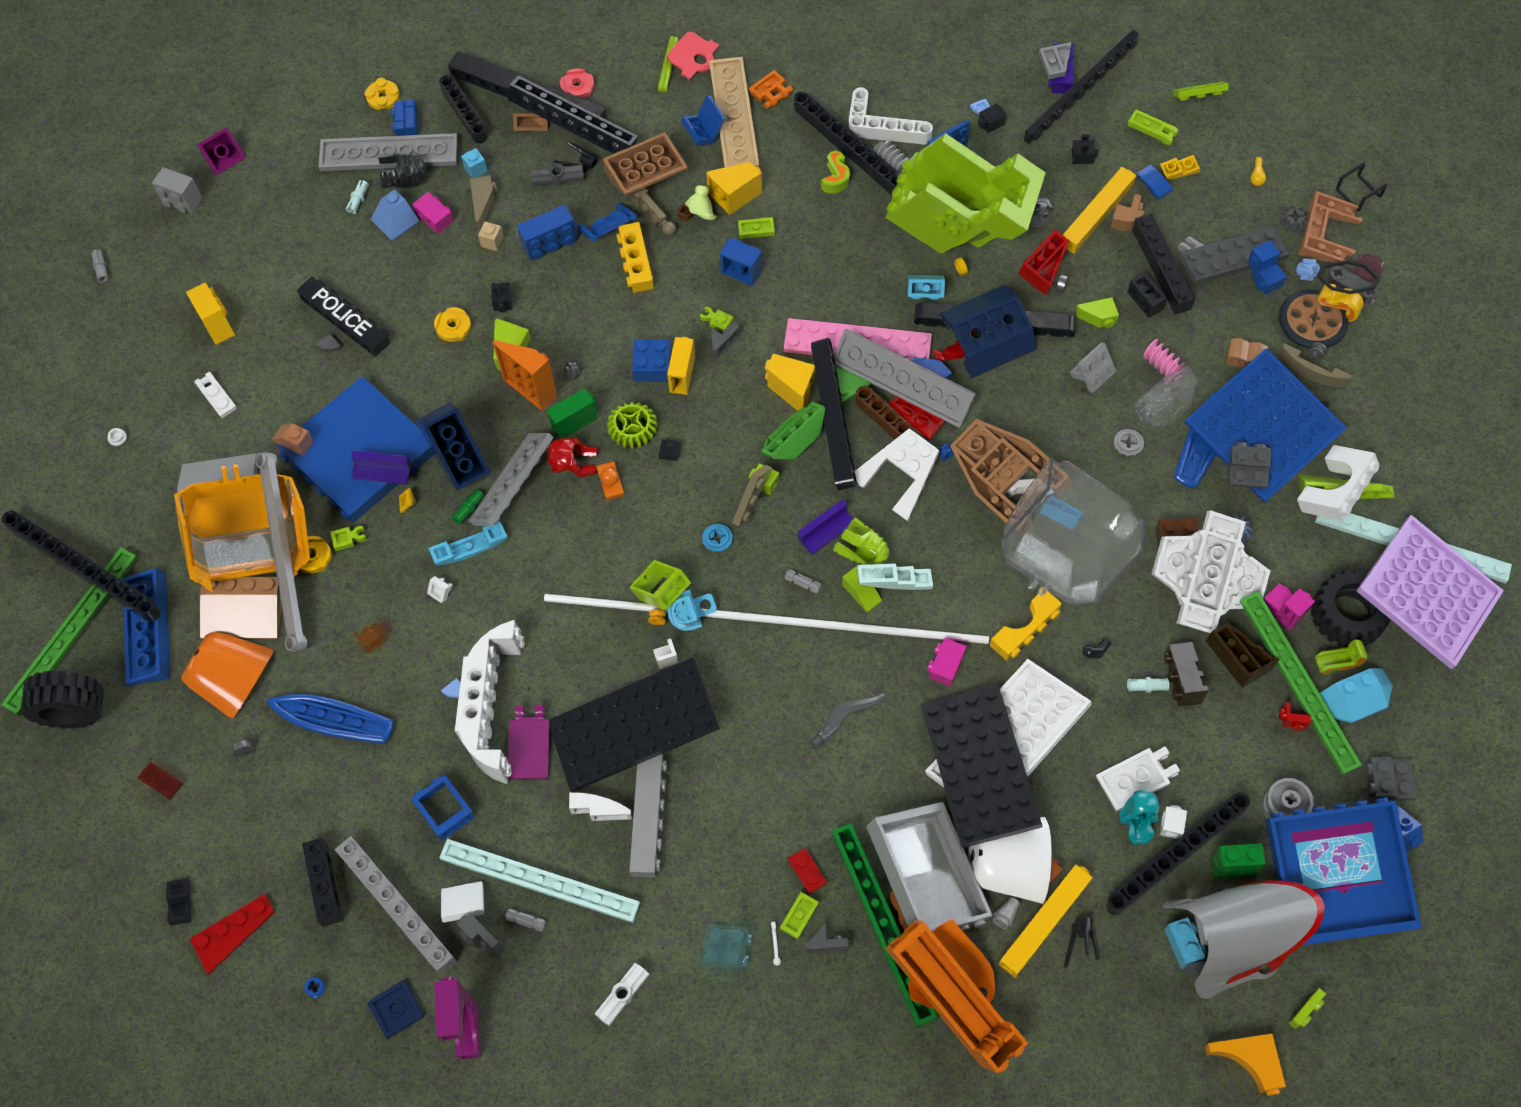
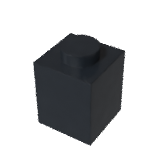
[978,103,1006,133]

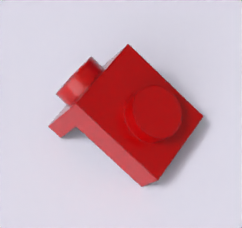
[1279,702,1311,731]

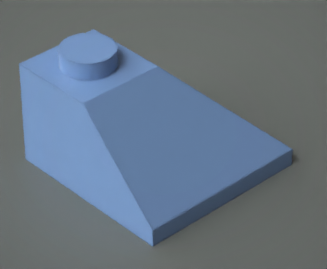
[371,189,420,241]

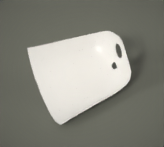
[968,817,1051,904]

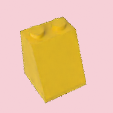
[706,162,762,215]
[765,353,815,411]

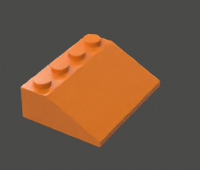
[492,340,557,411]

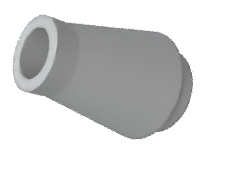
[993,897,1020,929]

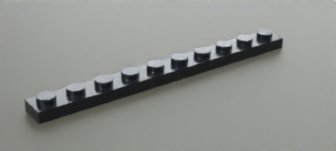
[1024,30,1138,144]

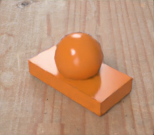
[596,461,624,501]

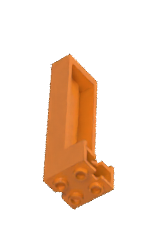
[885,919,1028,1074]

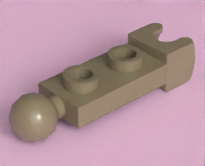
[631,187,676,235]

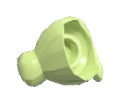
[685,185,718,220]

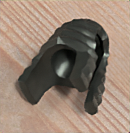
[378,153,427,188]

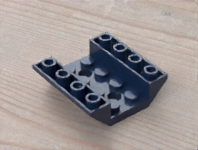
[940,285,1037,379]

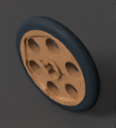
[1279,290,1348,349]

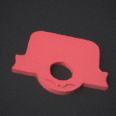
[668,32,719,81]

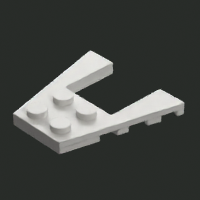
[855,429,940,522]

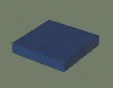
[367,980,425,1040]

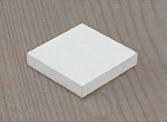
[441,881,485,922]

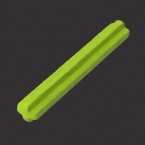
[658,36,679,92]

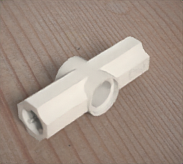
[595,963,649,1026]

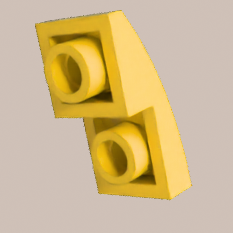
[1160,155,1200,179]

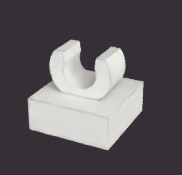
[427,576,452,603]

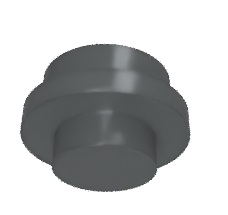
[564,362,579,380]

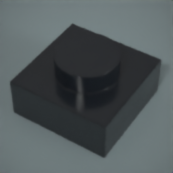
[659,439,680,461]

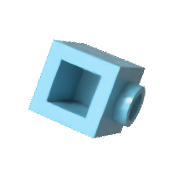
[461,148,488,178]

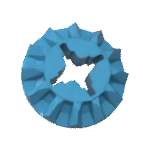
[702,524,733,553]

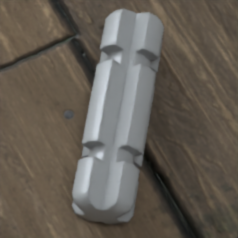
[785,569,822,594]
[505,909,546,932]

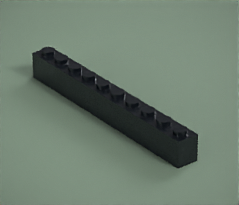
[448,51,607,119]

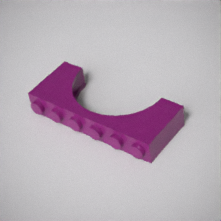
[434,977,481,1060]

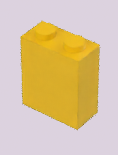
[667,337,695,395]

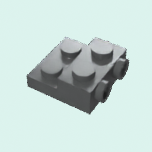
[1228,442,1271,489]
[1365,757,1416,801]
[456,913,504,957]

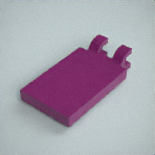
[508,705,550,780]

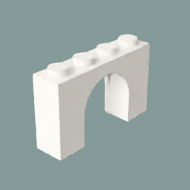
[1297,445,1379,521]

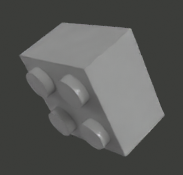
[152,167,202,214]

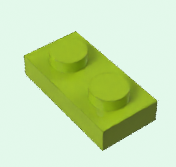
[738,217,775,239]
[780,892,819,940]
[1289,988,1326,1029]

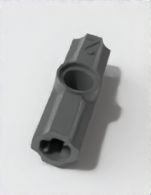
[530,163,584,186]

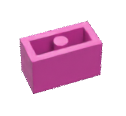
[412,192,454,234]
[927,638,967,687]

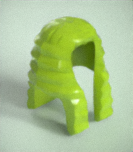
[833,517,889,565]

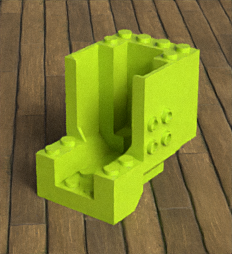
[885,133,1046,254]

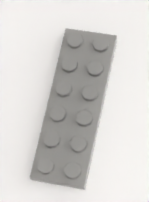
[468,433,554,526]

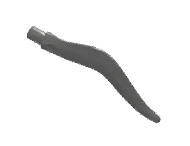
[811,694,886,748]

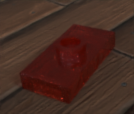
[138,762,183,800]

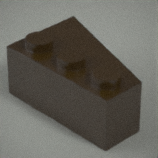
[1206,622,1280,688]

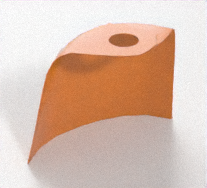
[181,632,274,718]
[908,919,995,1010]

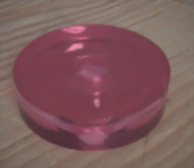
[1354,254,1384,282]

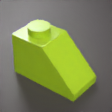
[1075,297,1119,328]
[842,565,882,613]

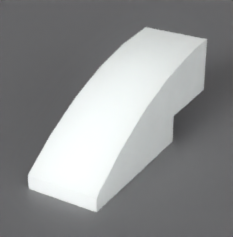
[569,793,632,821]

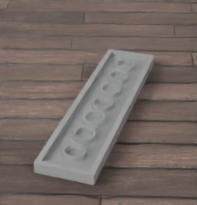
[318,133,458,171]
[834,329,976,428]

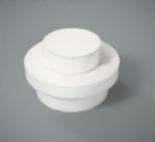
[108,428,127,446]

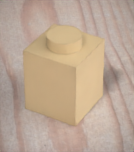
[478,222,504,251]

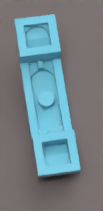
[428,521,507,565]

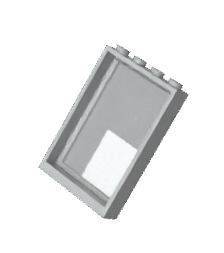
[866,802,993,932]

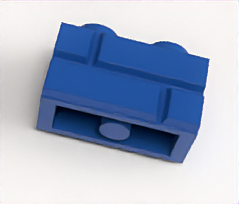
[391,100,418,136]

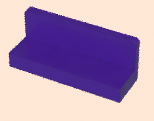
[351,450,412,485]
[798,499,853,554]

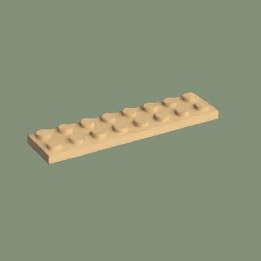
[709,57,760,168]

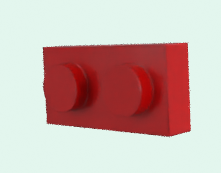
[788,848,827,895]

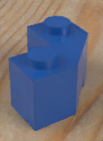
[1248,240,1287,295]

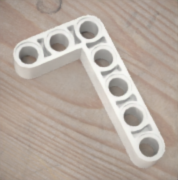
[848,87,933,144]

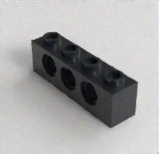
[302,838,343,927]

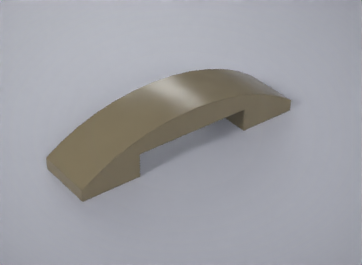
[1279,343,1352,387]

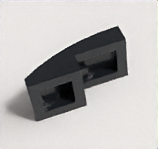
[166,878,191,926]

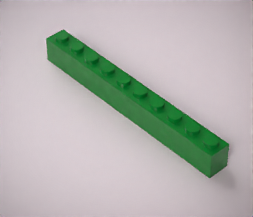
[832,823,937,1030]

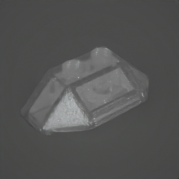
[1134,366,1198,428]

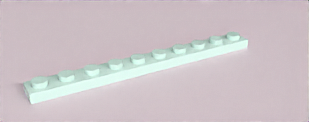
[1315,513,1512,583]
[439,839,640,923]

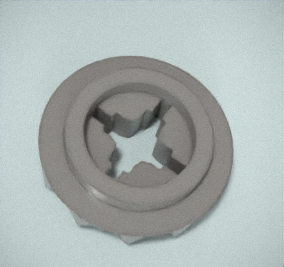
[1113,429,1144,457]

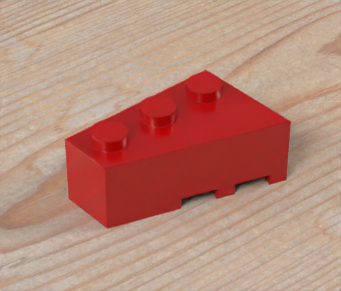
[1018,229,1069,296]

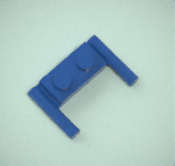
[577,203,637,241]

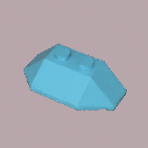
[1319,668,1393,723]

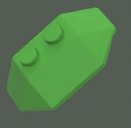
[761,402,825,459]

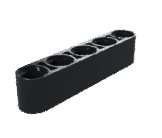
[439,75,488,144]

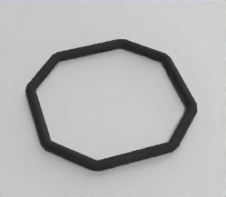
[1317,260,1380,294]

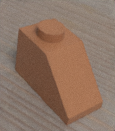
[271,423,314,456]

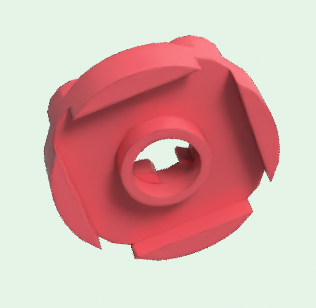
[560,69,594,99]

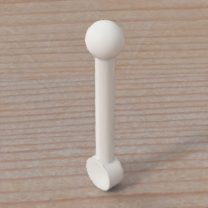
[771,922,781,966]

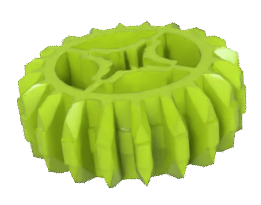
[607,401,657,450]

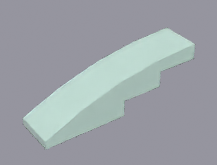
[857,564,933,590]

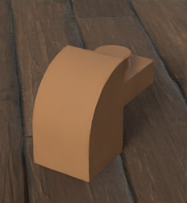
[1111,194,1145,231]

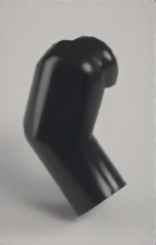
[1082,638,1111,658]

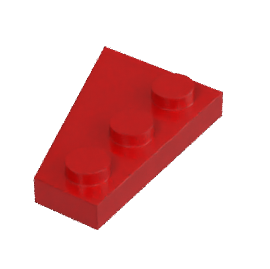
[889,396,946,440]

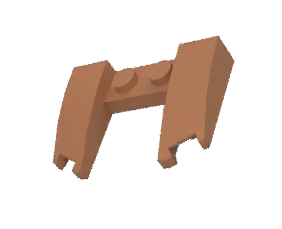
[1298,191,1362,263]

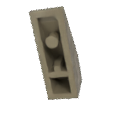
[470,175,497,230]

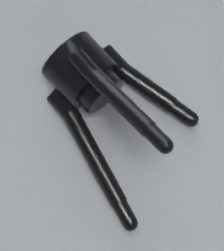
[554,141,597,171]
[1064,917,1100,968]

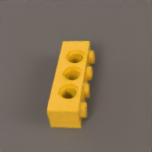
[616,222,654,293]

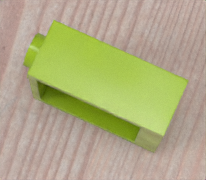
[629,560,691,611]

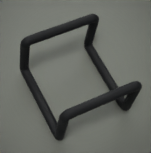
[1336,162,1387,211]

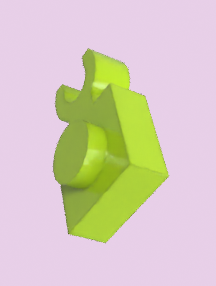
[700,307,734,332]
[331,526,367,551]

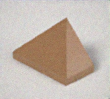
[513,113,548,131]

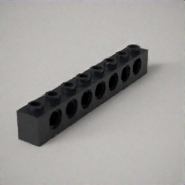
[508,75,638,154]

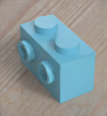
[907,275,945,300]
[1164,917,1206,969]

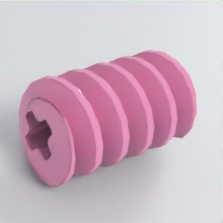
[1143,339,1185,379]

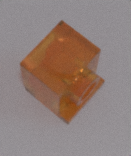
[354,623,388,654]

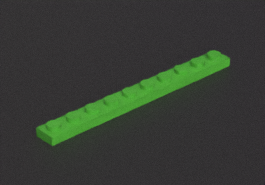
[1,548,138,716]
[1240,591,1362,775]

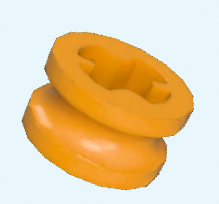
[648,610,666,625]

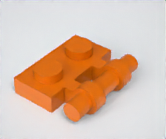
[749,70,793,109]

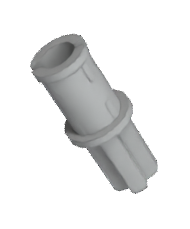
[91,250,109,283]

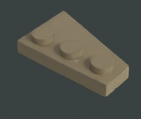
[732,465,772,526]

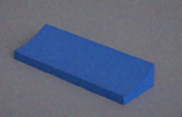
[123,568,170,686]

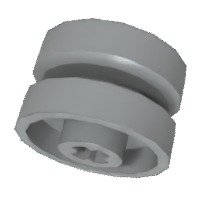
[1262,778,1314,819]

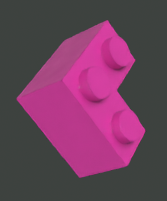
[1263,583,1315,631]

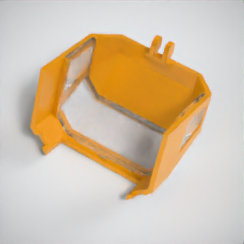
[174,464,310,593]

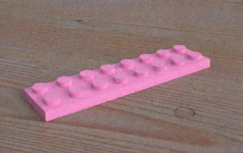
[783,318,932,361]

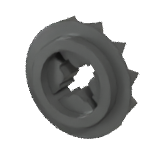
[1280,206,1308,231]

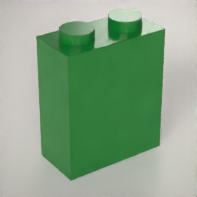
[546,388,598,439]
[1210,844,1265,880]

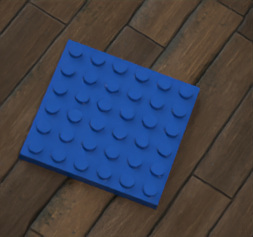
[1184,348,1347,503]

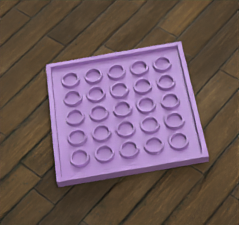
[1356,515,1504,669]

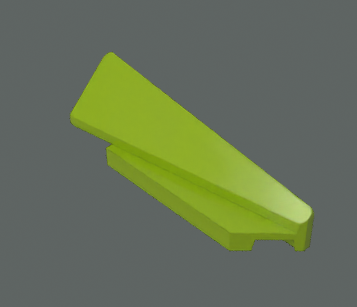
[1298,474,1395,499]

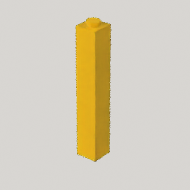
[1063,167,1136,254]
[998,865,1093,978]

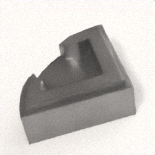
[315,334,341,352]

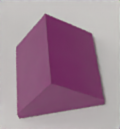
[197,127,246,175]

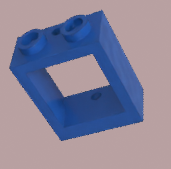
[411,775,475,841]

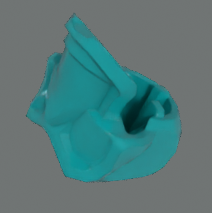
[1119,790,1159,845]

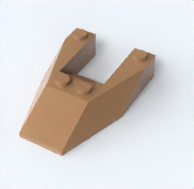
[950,419,1073,537]

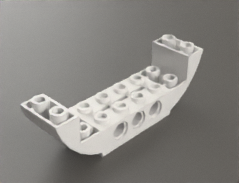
[455,620,525,784]

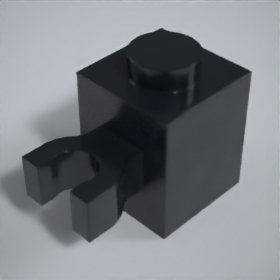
[1071,134,1098,164]
[491,282,512,312]

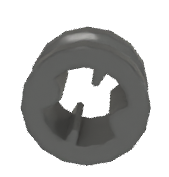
[1308,342,1328,360]

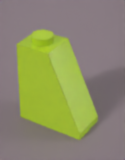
[493,318,531,371]

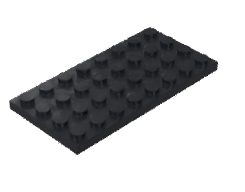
[549,658,720,793]
[921,684,1043,848]

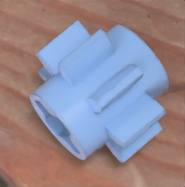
[1297,258,1320,281]

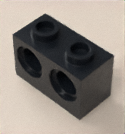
[1127,273,1167,318]

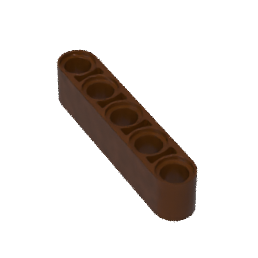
[855,386,925,439]

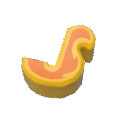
[1318,284,1364,322]

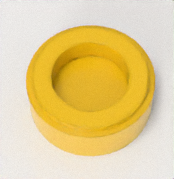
[954,257,968,276]

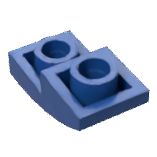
[1136,164,1173,199]

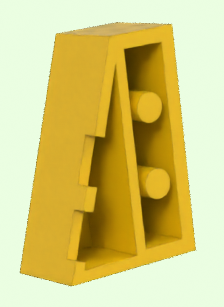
[186,283,235,345]

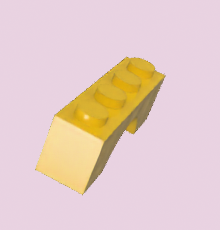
[990,588,1062,661]

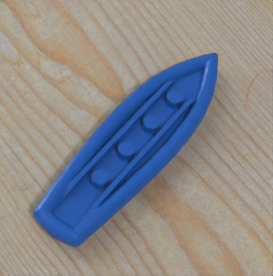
[1174,389,1220,488]
[266,694,394,744]

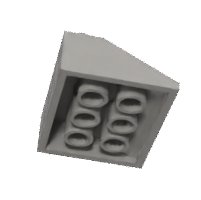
[177,453,258,492]

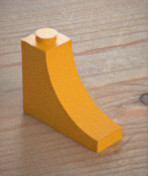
[1205,1034,1286,1096]

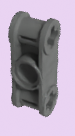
[1326,266,1378,307]

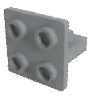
[1070,342,1116,393]

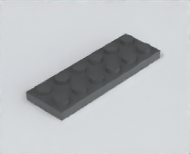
[1179,227,1290,284]

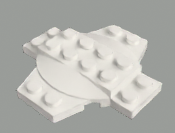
[1152,510,1270,634]

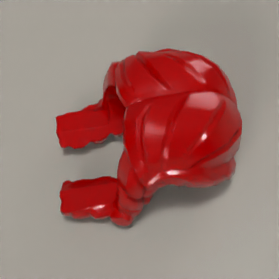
[547,437,598,478]

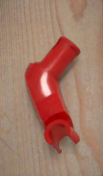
[932,330,976,363]

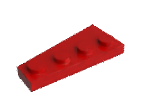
[190,894,275,975]

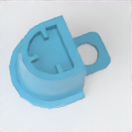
[667,590,717,631]

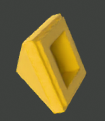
[399,488,416,513]

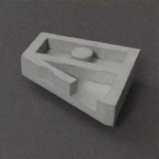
[1039,42,1071,79]

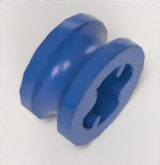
[938,443,954,461]
[304,977,325,998]

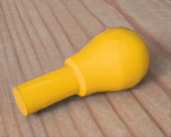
[1250,157,1266,186]

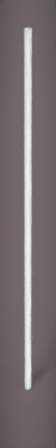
[544,594,989,644]

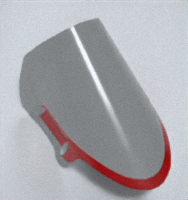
[1162,880,1325,999]

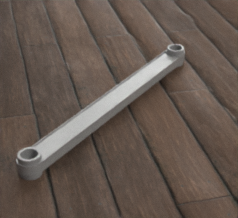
[256,452,307,652]

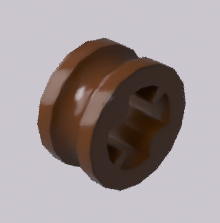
[677,204,693,221]

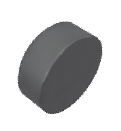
[1056,275,1068,293]
[232,740,253,757]

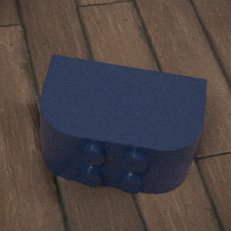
[416,402,490,491]

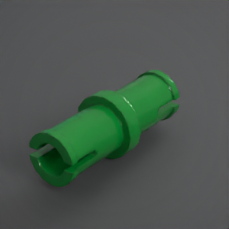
[452,489,484,525]

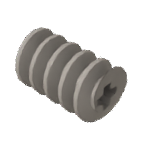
[873,141,910,174]

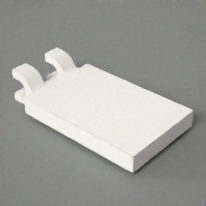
[1096,747,1180,812]

